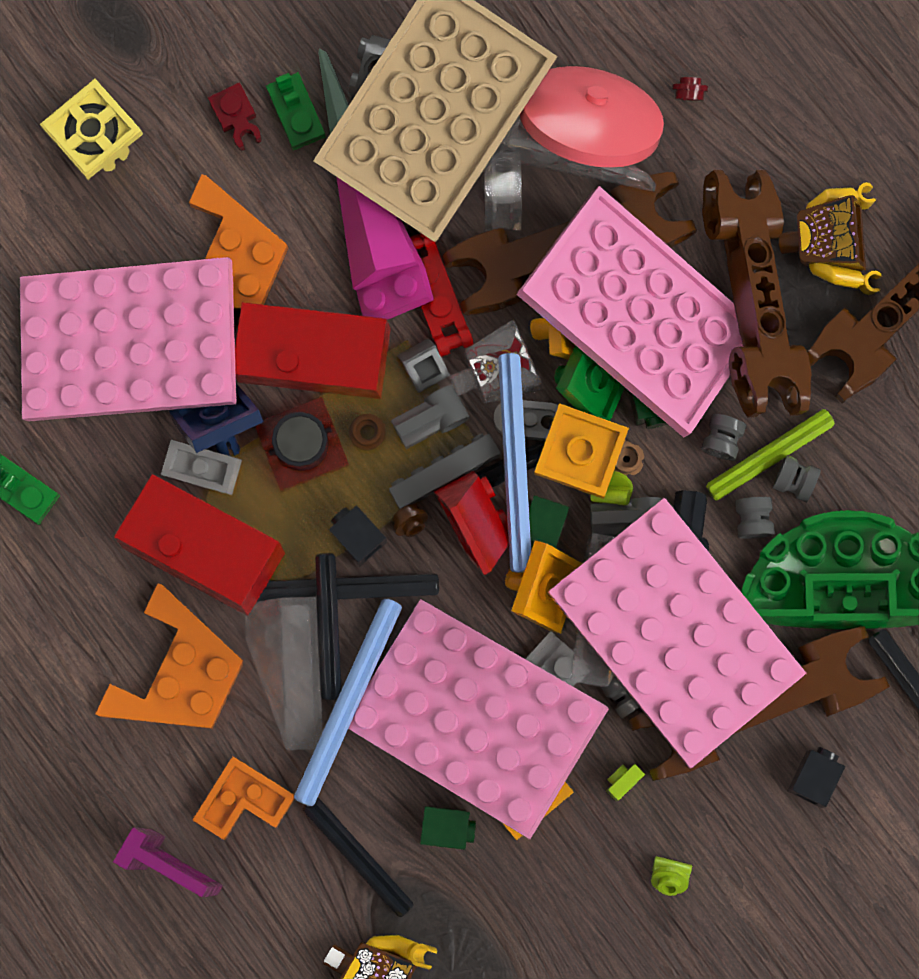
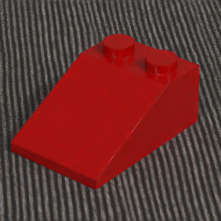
[434,471,509,575]

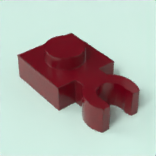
[208,82,262,151]

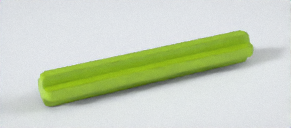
[706,409,835,500]

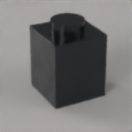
[329,505,387,567]
[787,747,846,808]

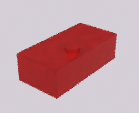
[235,302,391,399]
[114,474,285,616]

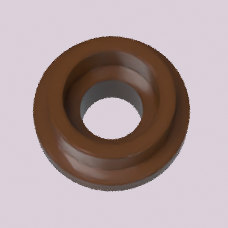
[349,414,386,451]
[392,504,428,537]

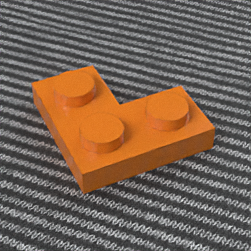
[193,756,295,840]

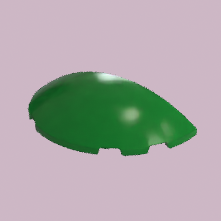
[741,510,919,629]

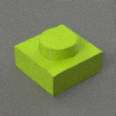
[606,764,645,802]

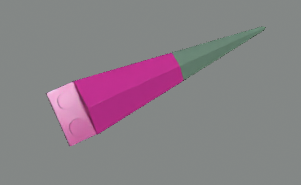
[318,48,434,320]

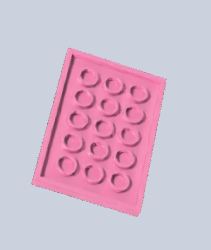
[516,186,743,438]
[20,257,236,421]
[547,498,807,769]
[348,599,609,839]

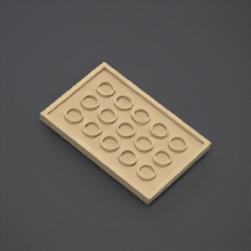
[313,0,558,242]

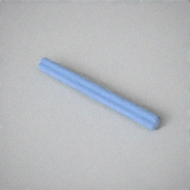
[498,353,531,573]
[294,599,402,806]

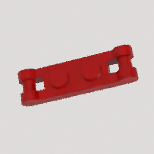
[410,232,474,357]

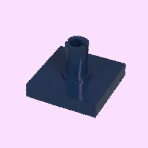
[169,383,263,456]

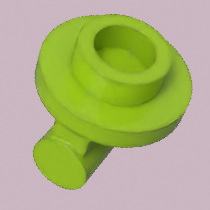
[591,471,633,505]
[651,856,692,896]

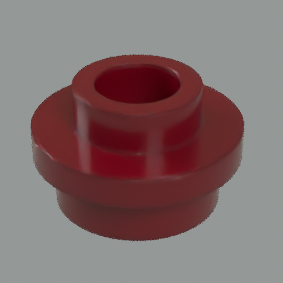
[672,77,708,101]

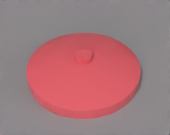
[519,66,664,167]

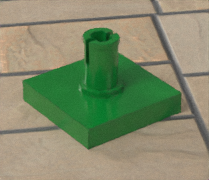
[554,345,625,421]

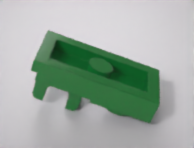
[265,72,326,151]
[0,454,60,525]

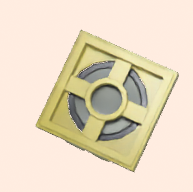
[40,79,143,180]

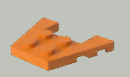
[189,174,288,312]
[95,583,244,729]

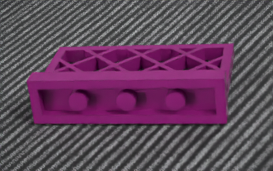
[113,827,223,897]

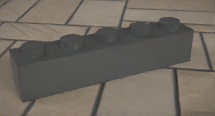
[389,433,500,510]

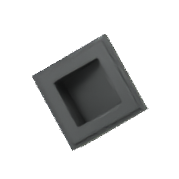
[397,339,450,393]

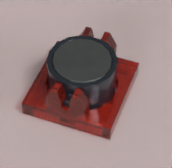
[255,397,349,493]

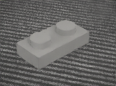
[161,440,242,495]

